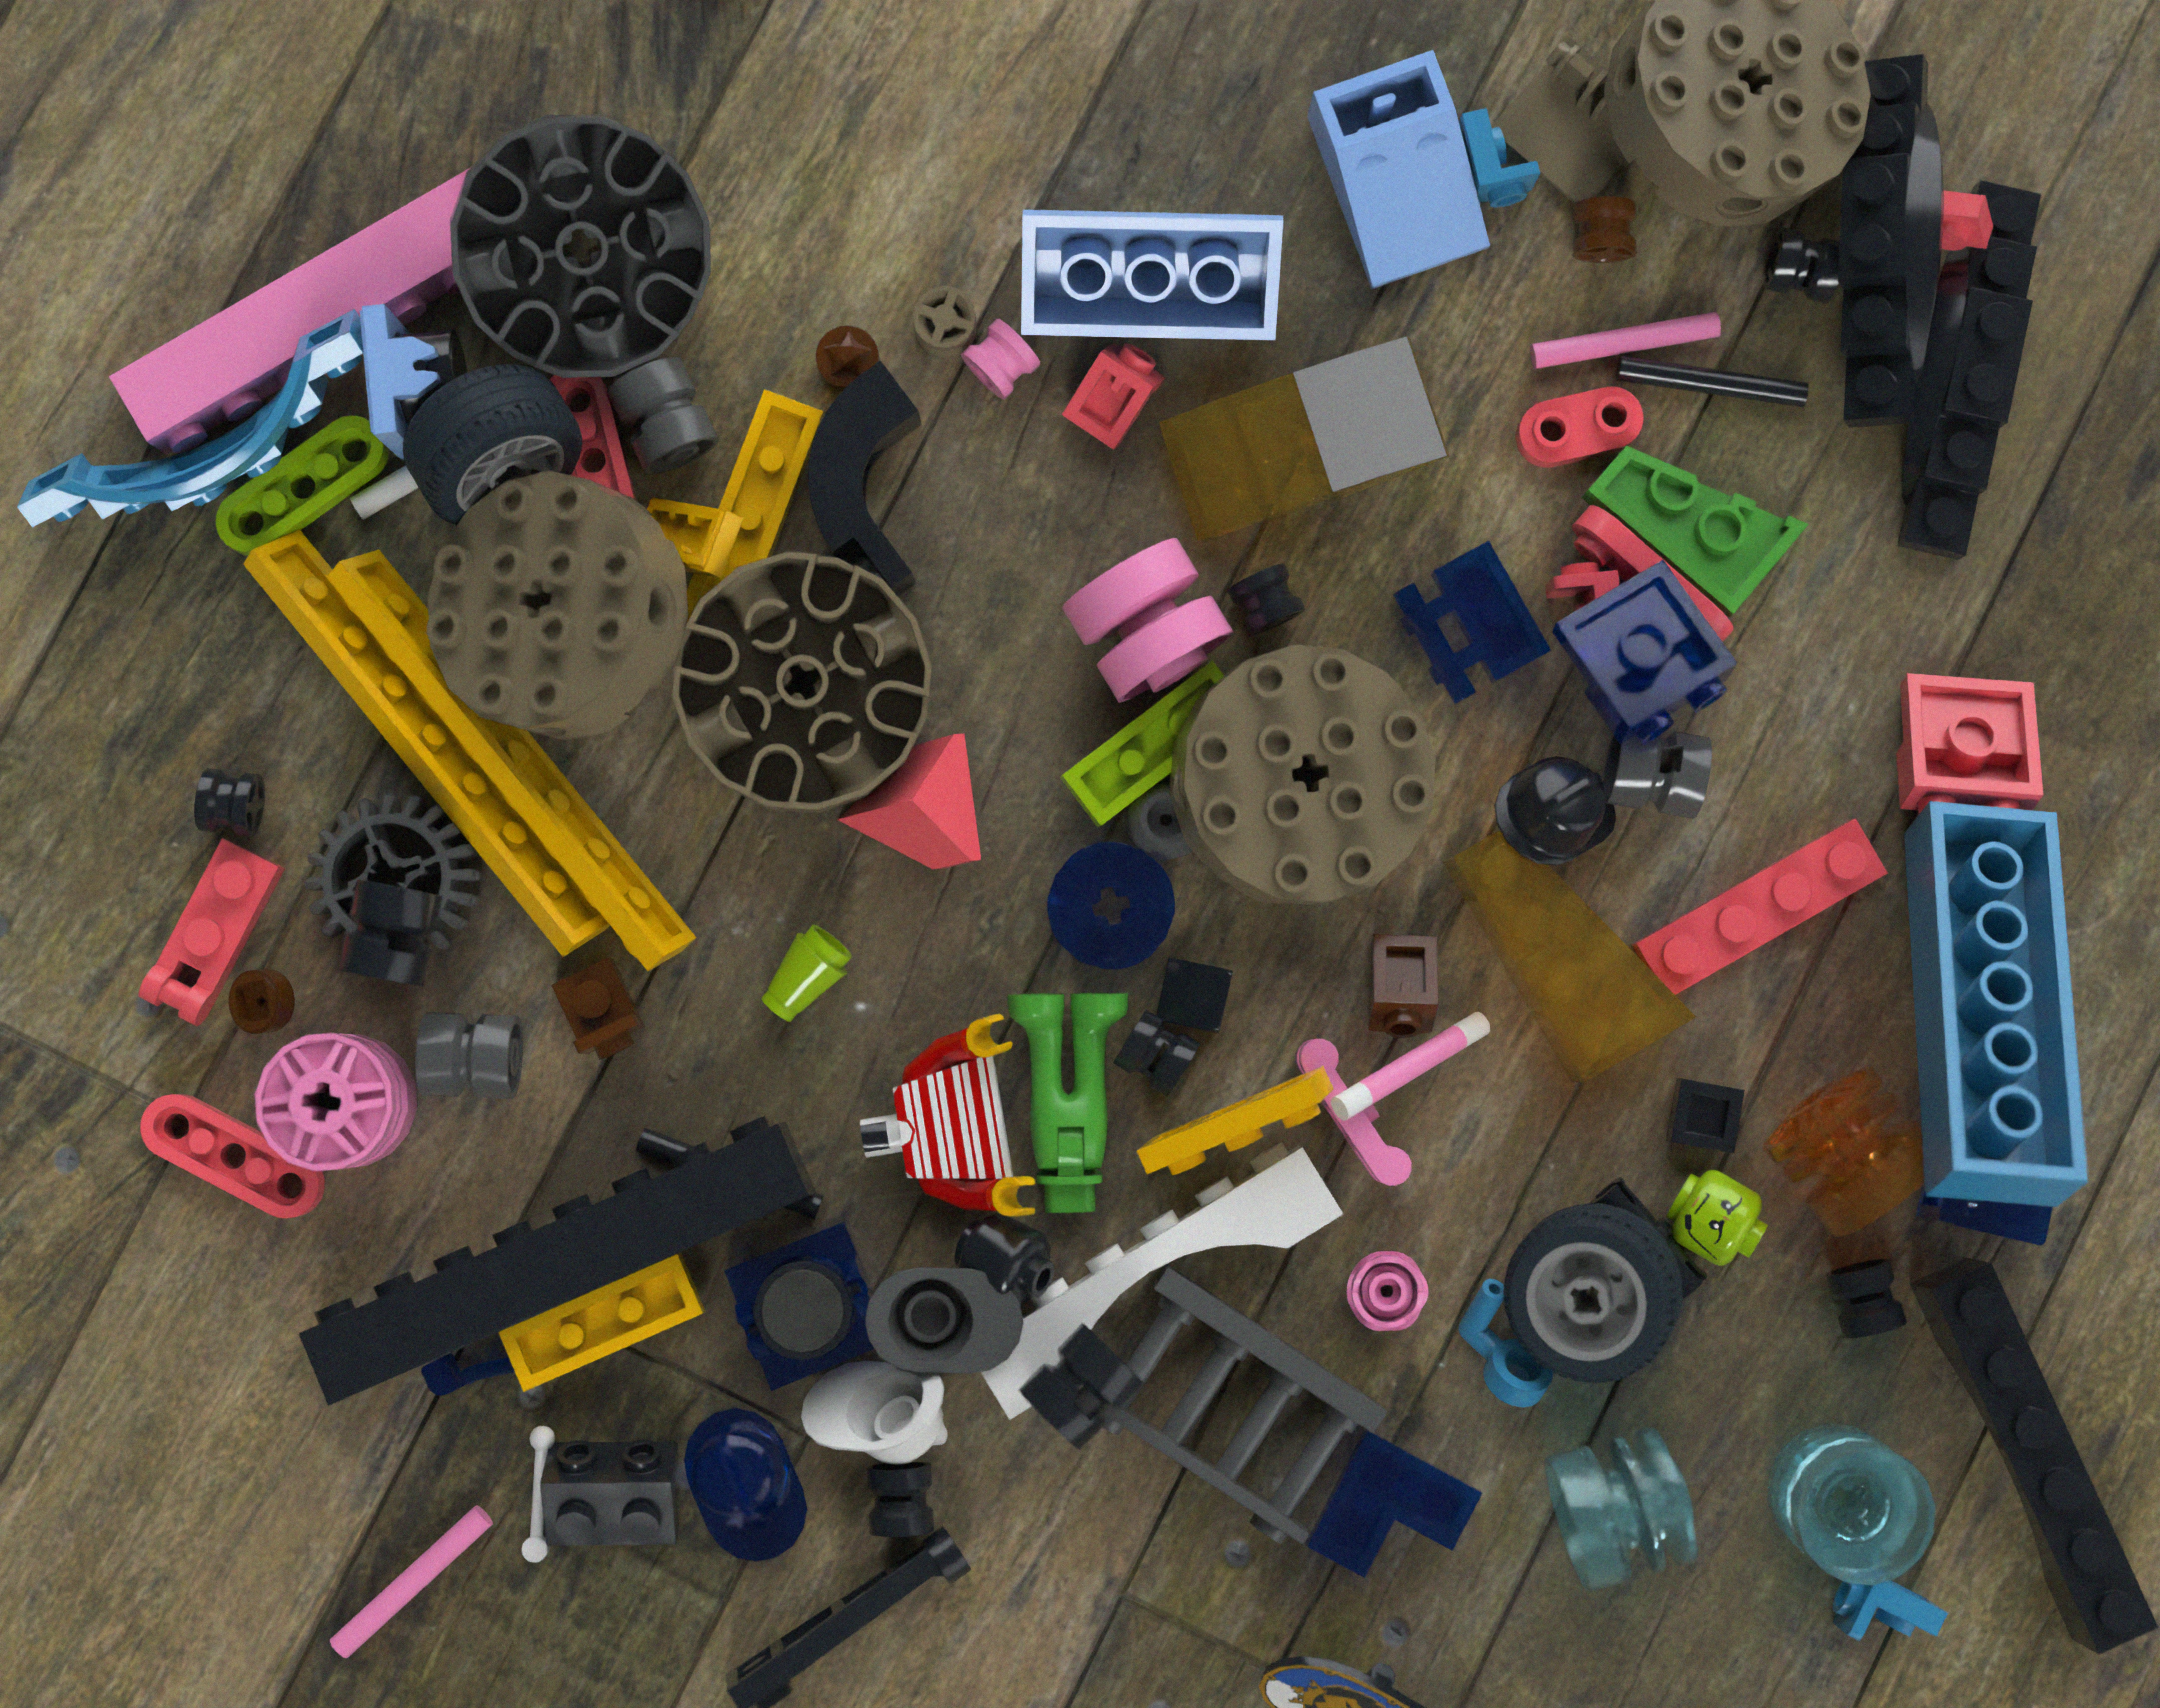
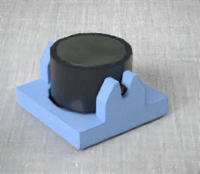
[360,304,468,461]

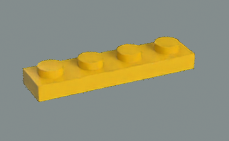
[684,389,825,631]

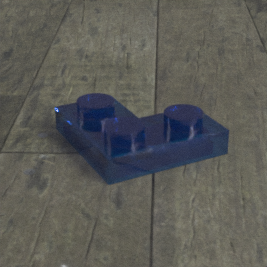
[1305,1429,1483,1578]

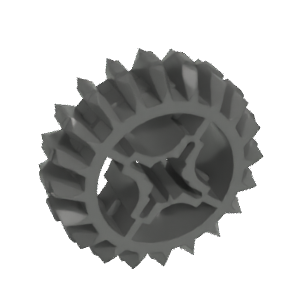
[304,793,482,951]

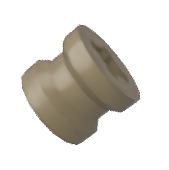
[913,286,977,360]

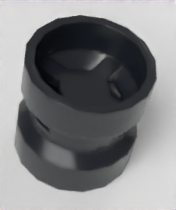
[1764,227,1839,304]
[1113,1010,1200,1097]
[1826,1258,1907,1339]
[867,1462,934,1537]

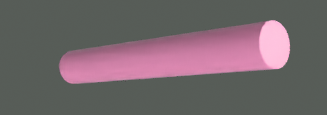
[1530,312,1721,369]
[330,1505,493,1658]

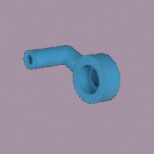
[1458,1279,1553,1407]

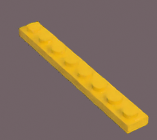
[243,529,610,957]
[326,549,697,971]

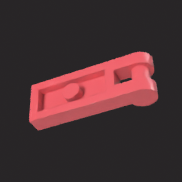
[138,838,285,1027]

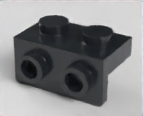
[540,1439,679,1546]

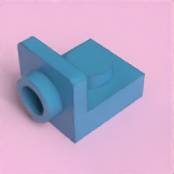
[1459,108,1540,208]
[1833,1565,1948,1641]

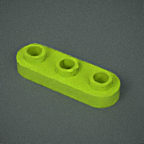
[216,415,389,556]

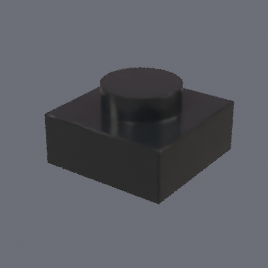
[1666,1078,1745,1153]

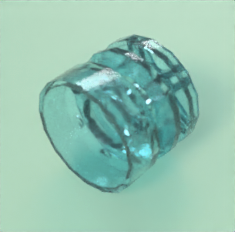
[1767,1423,1935,1585]
[1544,1426,1698,1593]

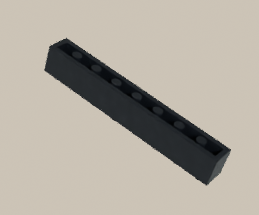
[298,1116,816,1406]

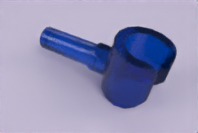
[421,1353,515,1396]

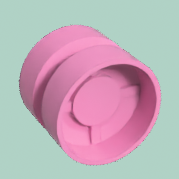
[1062,538,1234,702]

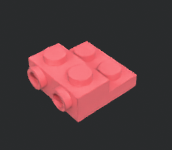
[1896,673,2043,815]

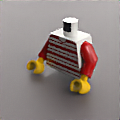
[860,1014,1035,1217]

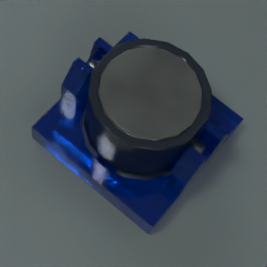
[724,1221,874,1391]

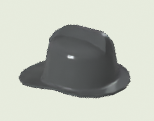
[865,1267,1024,1374]

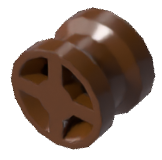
[1573,196,1637,263]

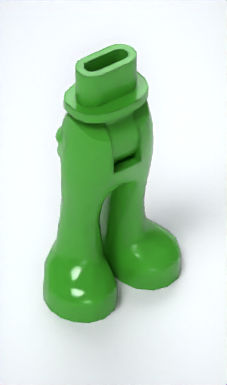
[1007,993,1128,1213]

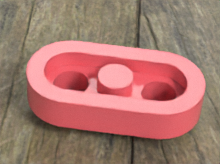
[1516,386,1643,468]

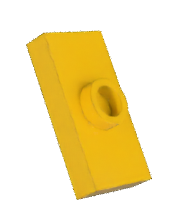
[647,497,743,578]

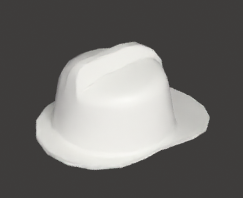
[801,1361,948,1465]

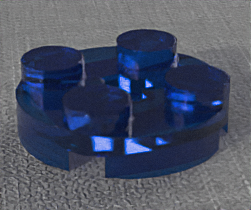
[1047,842,1175,970]

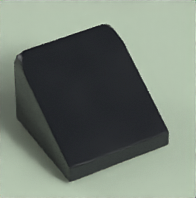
[1156,958,1233,1034]

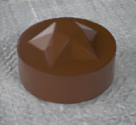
[816,326,880,392]
[228,969,295,1034]

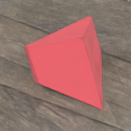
[837,733,981,870]

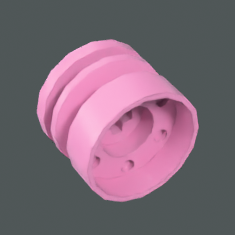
[255,1033,417,1171]

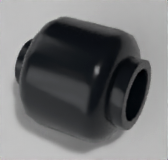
[954,1213,1054,1306]

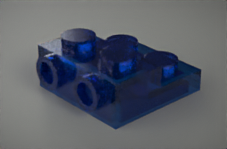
[1552,560,1737,744]

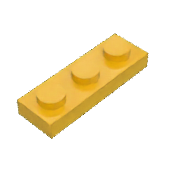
[1137,1066,1334,1175]
[498,1252,706,1392]

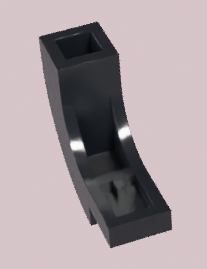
[808,360,922,596]

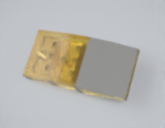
[1159,336,1450,542]

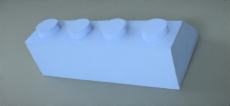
[1021,210,1283,340]

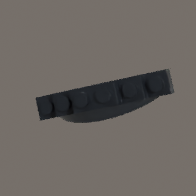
[1838,54,1944,428]
[1897,180,2041,560]

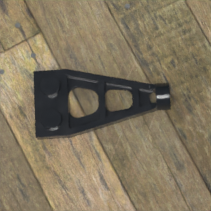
[726,1526,971,1708]

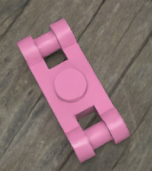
[1295,1039,1412,1186]

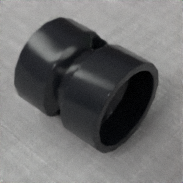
[338,879,443,986]
[1018,1323,1144,1451]

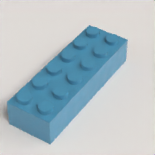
[1904,801,2088,1207]

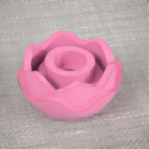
[1347,1251,1428,1331]

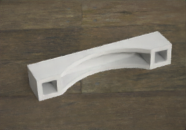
[981,1142,1343,1420]

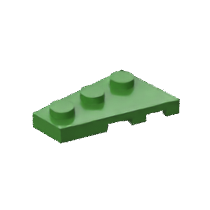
[1581,445,1809,618]

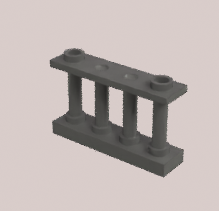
[1103,1264,1388,1545]

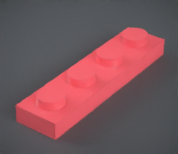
[1632,818,1888,999]

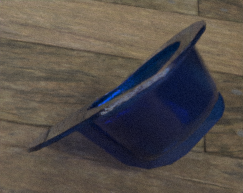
[684,1408,807,1562]

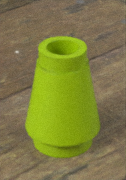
[761,925,852,1022]

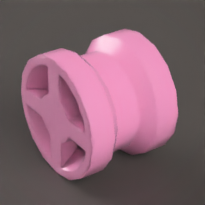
[961,319,1040,400]

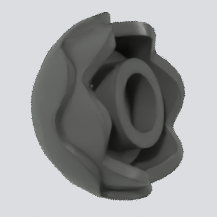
[1125,781,1192,861]

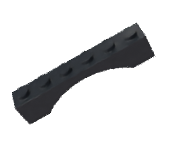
[1910,1258,2159,1655]

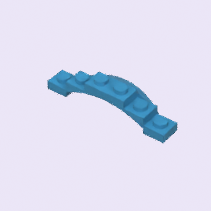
[17,309,363,528]

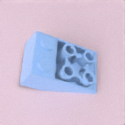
[1307,50,1490,289]

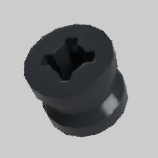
[1227,564,1306,637]
[194,768,265,837]

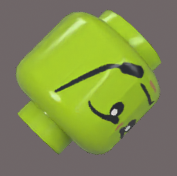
[1666,1169,1768,1266]

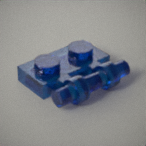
[1393,540,1551,705]

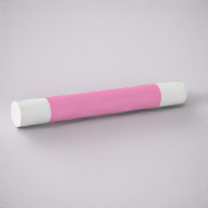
[1331,1012,1490,1121]

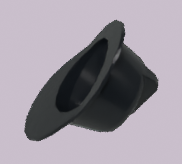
[1494,756,1616,866]

